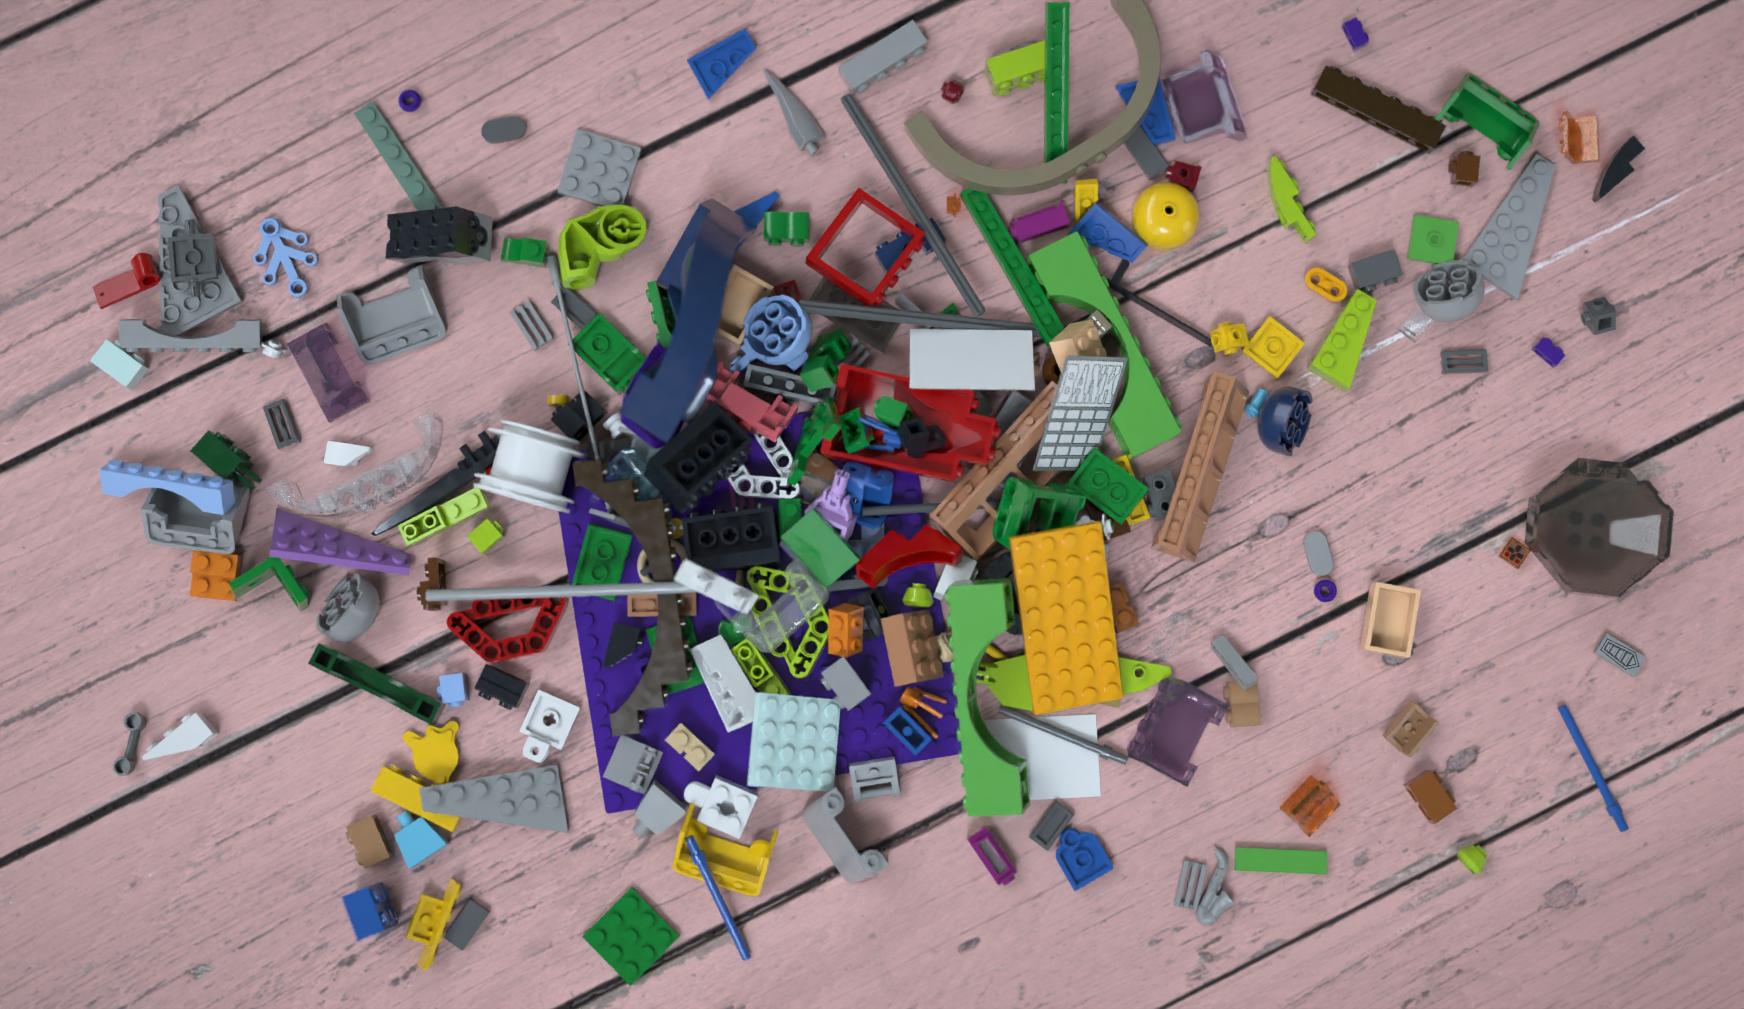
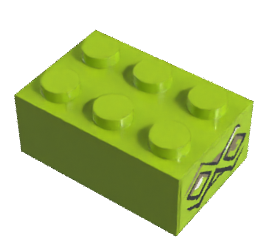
[984,40,1045,97]

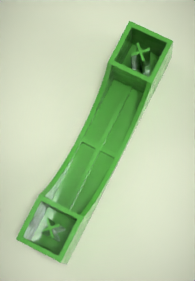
[1026,231,1182,461]
[945,578,1031,817]

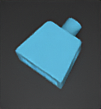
[395,810,450,869]

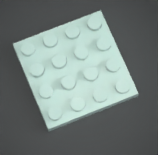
[747,692,840,792]

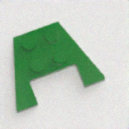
[787,396,841,486]

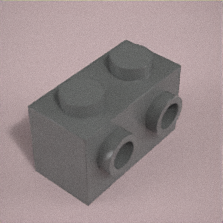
[1142,470,1175,522]

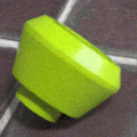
[902,583,933,608]
[1457,845,1487,875]

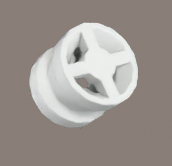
[603,412,629,440]

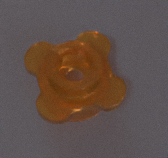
[947,193,961,217]

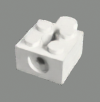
[684,775,758,838]

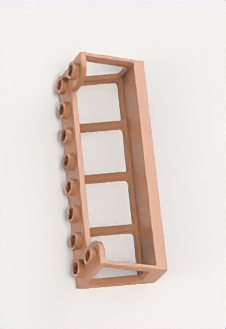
[1151,371,1249,562]
[930,381,1060,562]

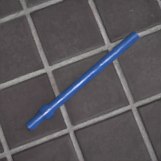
[1558,704,1629,832]
[685,835,751,961]

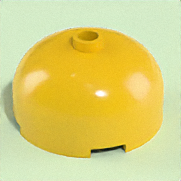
[1131,182,1200,251]

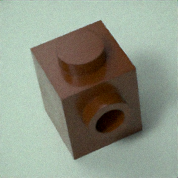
[1448,151,1480,187]

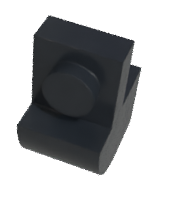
[897,417,947,458]

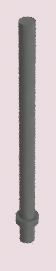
[861,497,1001,516]

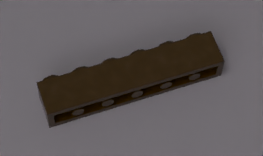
[1310,65,1446,154]

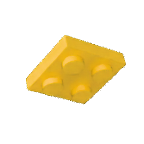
[1241,316,1305,379]

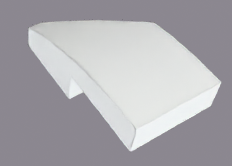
[324,441,373,467]

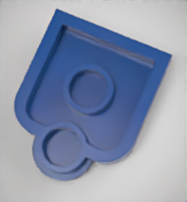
[1056,828,1114,892]

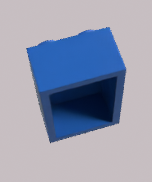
[342,882,399,941]

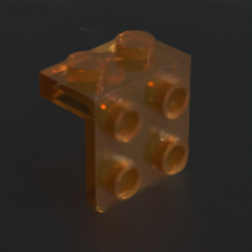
[1559,111,1600,164]

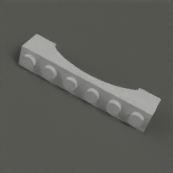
[119,319,262,352]

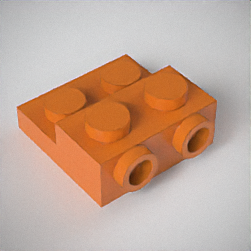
[190,550,243,601]

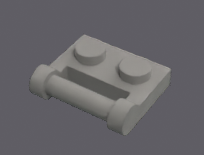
[849,756,900,803]

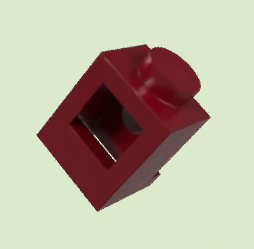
[1165,160,1202,192]

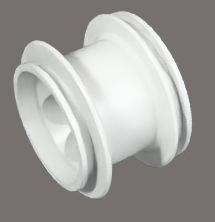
[473,420,588,513]

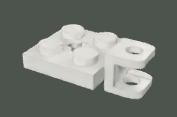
[519,690,581,763]

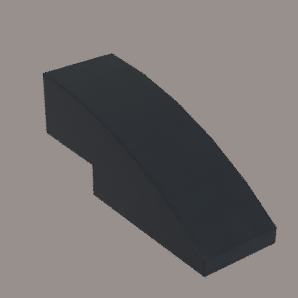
[1592,135,1645,203]

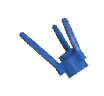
[858,414,902,452]

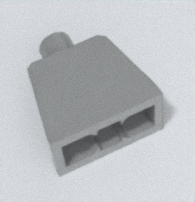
[633,780,688,838]

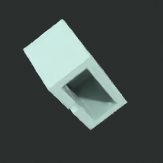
[90,339,149,390]

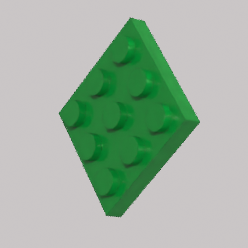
[582,887,680,986]

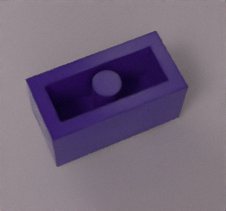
[1341,17,1369,51]
[1531,337,1565,368]

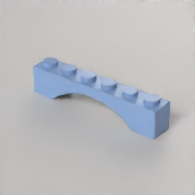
[99,459,235,515]

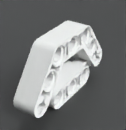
[728,433,802,500]

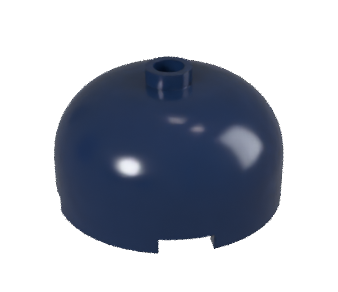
[1257,386,1313,456]

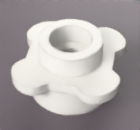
[261,339,286,359]

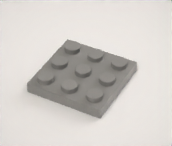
[557,129,642,206]

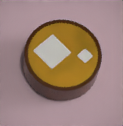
[668,517,684,541]

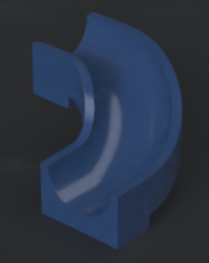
[619,198,757,443]

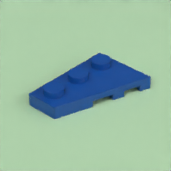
[687,28,756,100]
[1115,78,1176,146]
[1067,201,1148,263]

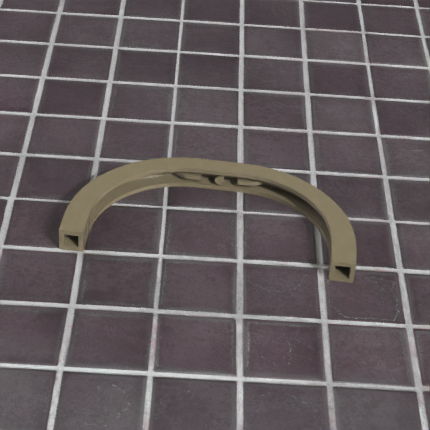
[904,0,1160,195]

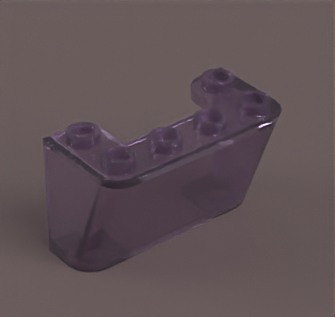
[1127,676,1229,787]

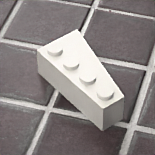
[690,635,756,732]

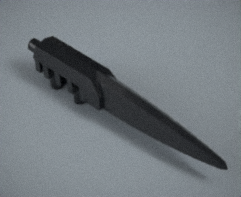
[371,430,500,536]

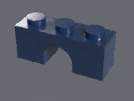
[875,217,946,274]

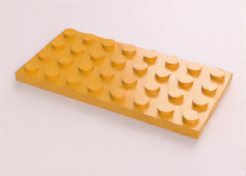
[1009,521,1123,715]

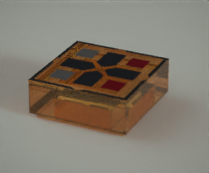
[1498,537,1531,569]

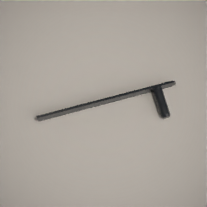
[1100,259,1212,347]

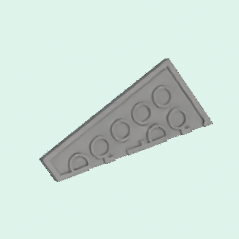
[1462,154,1555,301]

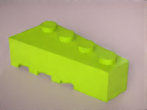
[1306,289,1377,392]

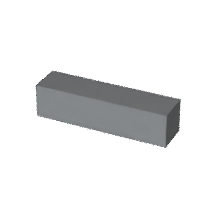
[1211,635,1258,691]

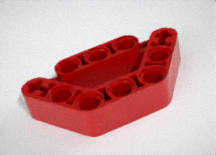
[446,597,568,663]

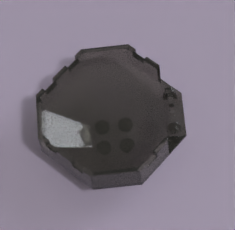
[1525,458,1674,599]

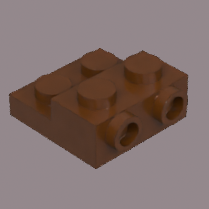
[417,557,447,611]

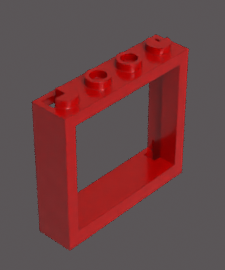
[805,187,926,307]

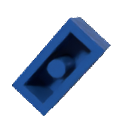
[883,707,932,756]

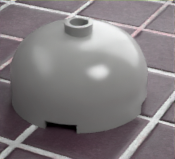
[1413,260,1485,322]
[316,573,380,642]

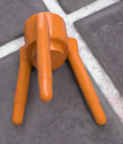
[899,686,947,739]

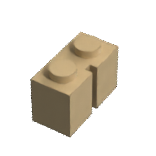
[665,723,715,771]

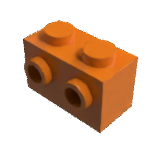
[828,603,863,658]

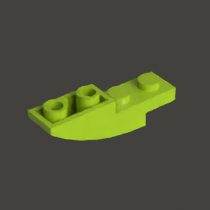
[1267,156,1317,244]
[398,488,491,546]
[730,637,791,695]

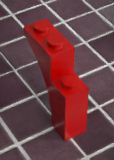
[856,525,962,589]

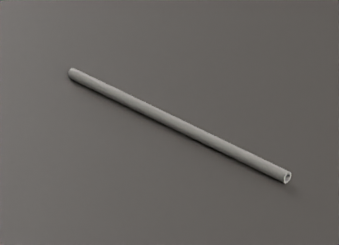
[426,582,700,601]

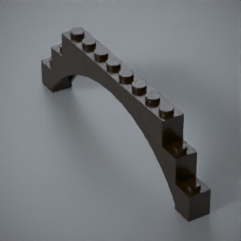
[573,458,693,736]

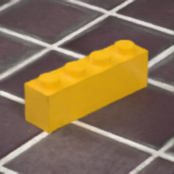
[370,764,463,832]

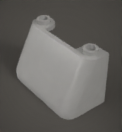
[141,485,250,554]
[803,786,889,884]

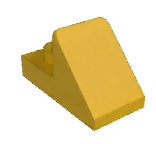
[1073,179,1098,223]

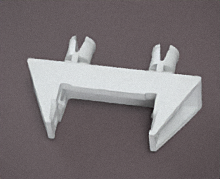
[674,558,759,615]

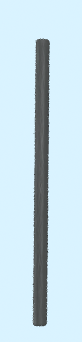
[841,94,985,317]
[799,299,1042,338]

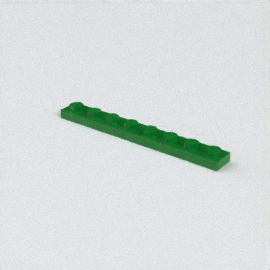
[1044,1,1070,184]
[960,188,1064,347]

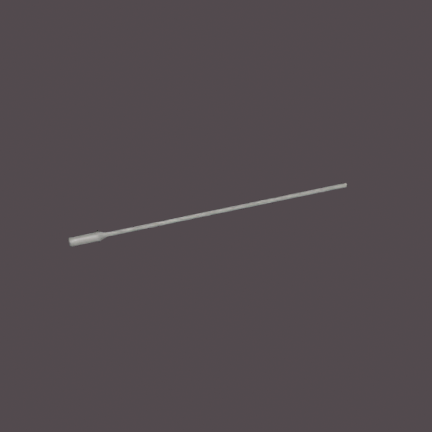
[547,255,611,510]

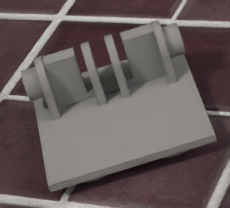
[603,735,663,795]

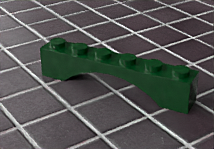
[308,643,446,725]

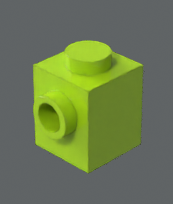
[467,518,505,555]

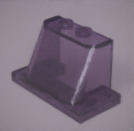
[1162,50,1248,144]
[287,322,370,423]

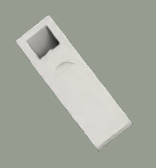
[142,712,219,760]

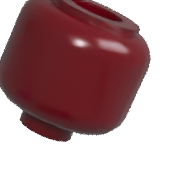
[941,79,965,104]

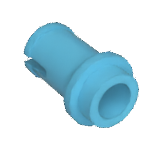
[1244,388,1270,418]

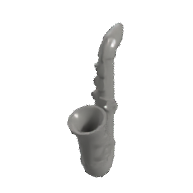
[1196,847,1236,926]

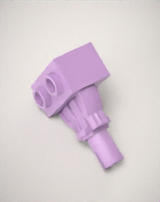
[804,470,857,541]

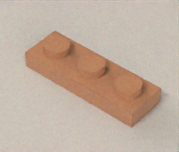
[628,593,697,617]

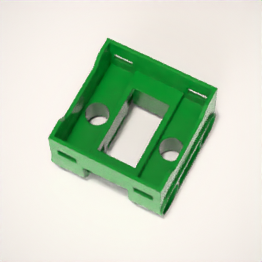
[992,477,1086,550]

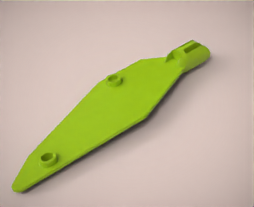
[976,655,1172,714]

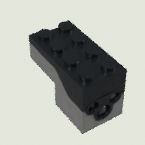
[385,206,492,265]

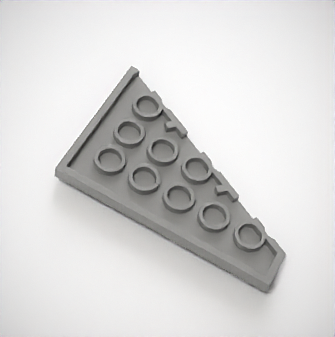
[158,185,243,336]

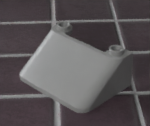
[337,265,445,364]

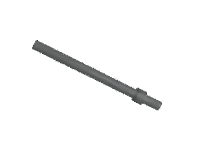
[998,705,1129,765]

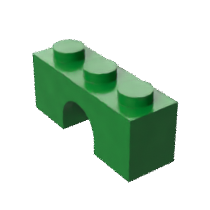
[800,328,852,392]

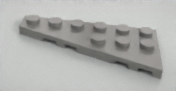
[419,765,568,833]

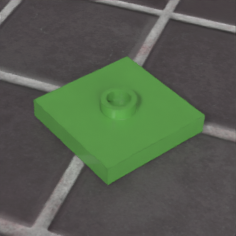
[1407,215,1459,264]

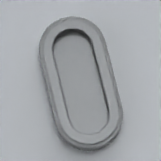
[1303,531,1333,576]

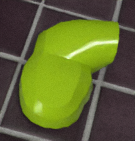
[558,205,647,290]

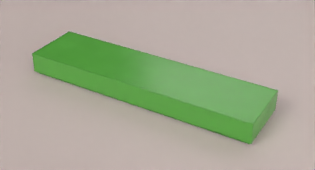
[1234,847,1327,875]

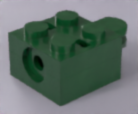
[190,430,262,491]

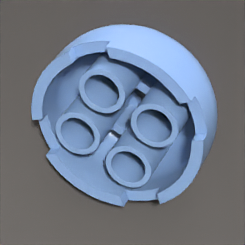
[743,294,812,365]

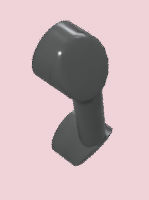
[113,712,146,776]

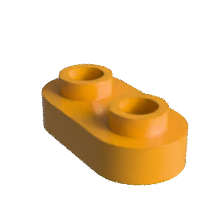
[1304,268,1347,303]

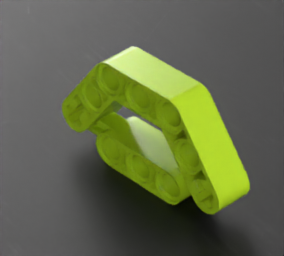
[747,566,829,678]

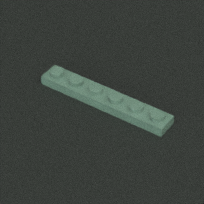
[354,101,443,211]

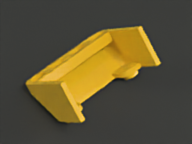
[672,803,779,896]

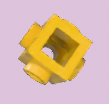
[1210,321,1249,356]

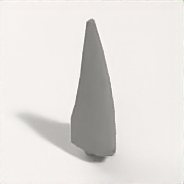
[763,69,825,156]

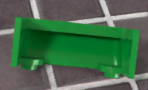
[1436,73,1540,170]

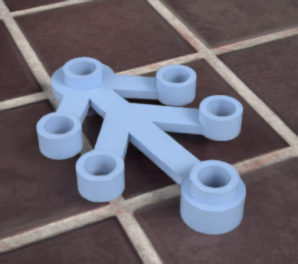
[253,218,318,298]

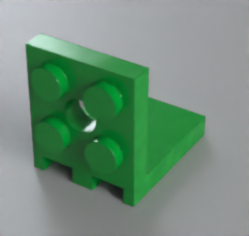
[229,557,309,612]

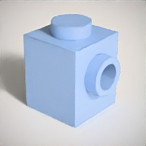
[437,673,469,707]

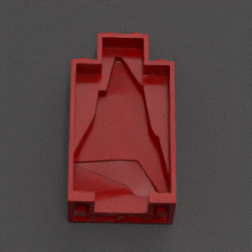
[820,364,1001,484]

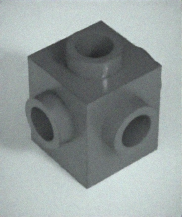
[1580,297,1616,335]

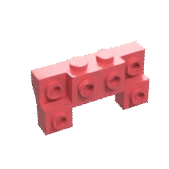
[705,361,799,442]

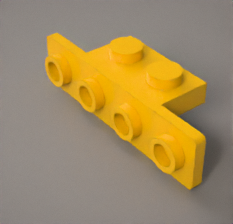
[405,878,461,971]

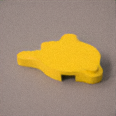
[402,721,460,785]

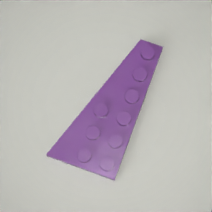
[270,509,411,575]

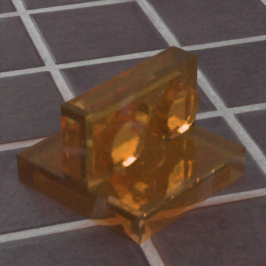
[1279,775,1341,837]

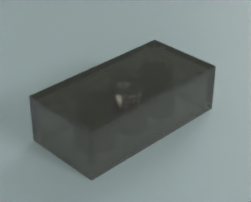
[809,277,903,354]

